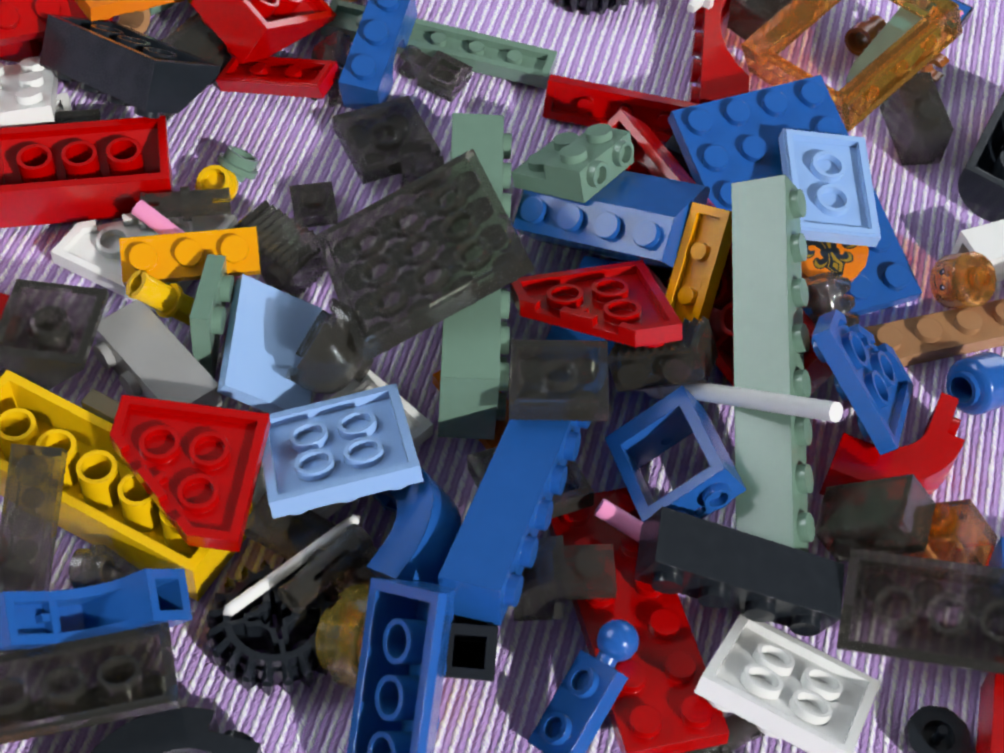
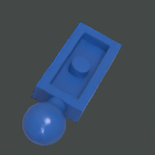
[527,619,639,753]

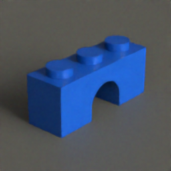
[338,0,417,116]

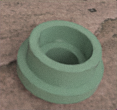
[217,145,259,182]

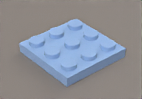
[262,383,424,519]

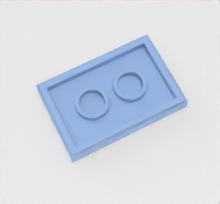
[778,128,881,247]
[217,274,322,414]

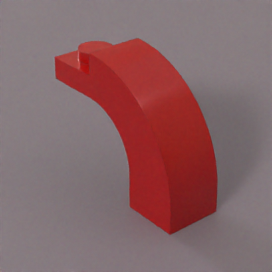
[819,392,965,509]

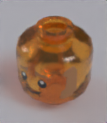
[930,251,997,309]

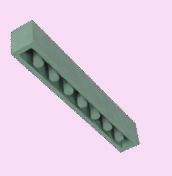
[731,174,815,553]

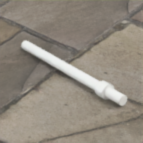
[624,371,843,422]

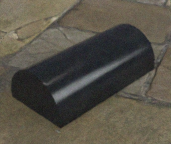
[958,91,1004,222]

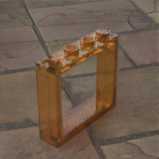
[741,0,963,132]

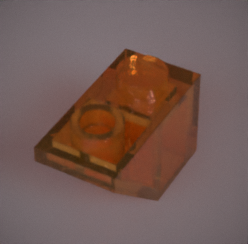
[872,499,998,578]

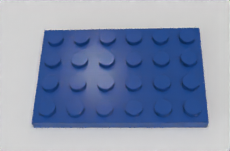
[667,75,922,325]

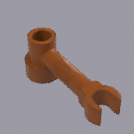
[845,15,949,82]

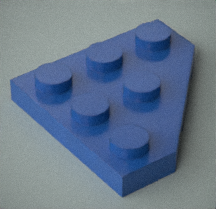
[811,309,914,455]

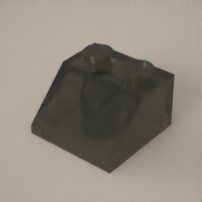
[0,279,109,390]

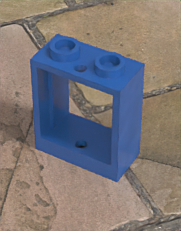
[605,385,747,522]

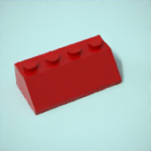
[0,115,175,228]

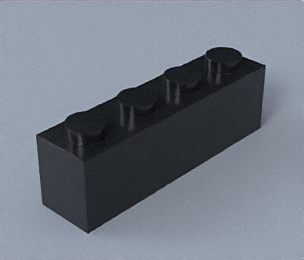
[634,506,844,636]

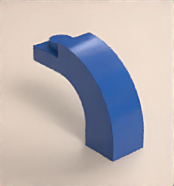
[366,466,462,585]
[0,569,193,654]

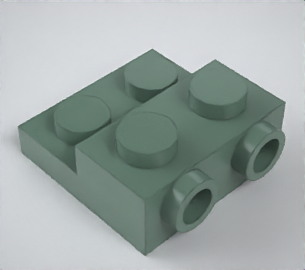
[511,123,634,203]

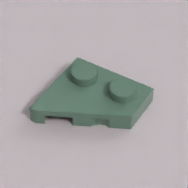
[189,254,235,379]

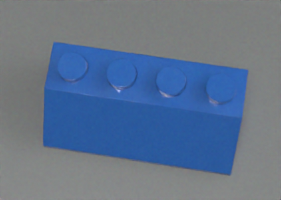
[512,170,711,271]
[347,578,456,753]

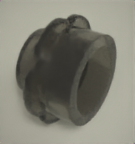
[69,544,115,588]

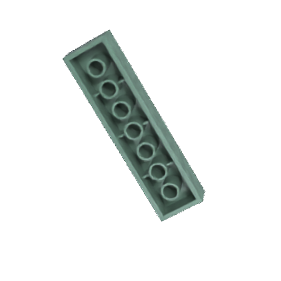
[438,113,512,440]

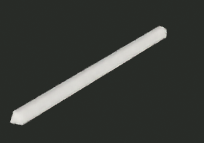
[223,514,361,616]

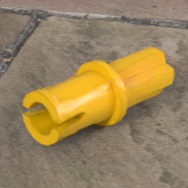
[126,270,195,326]

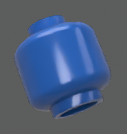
[946,351,1004,415]

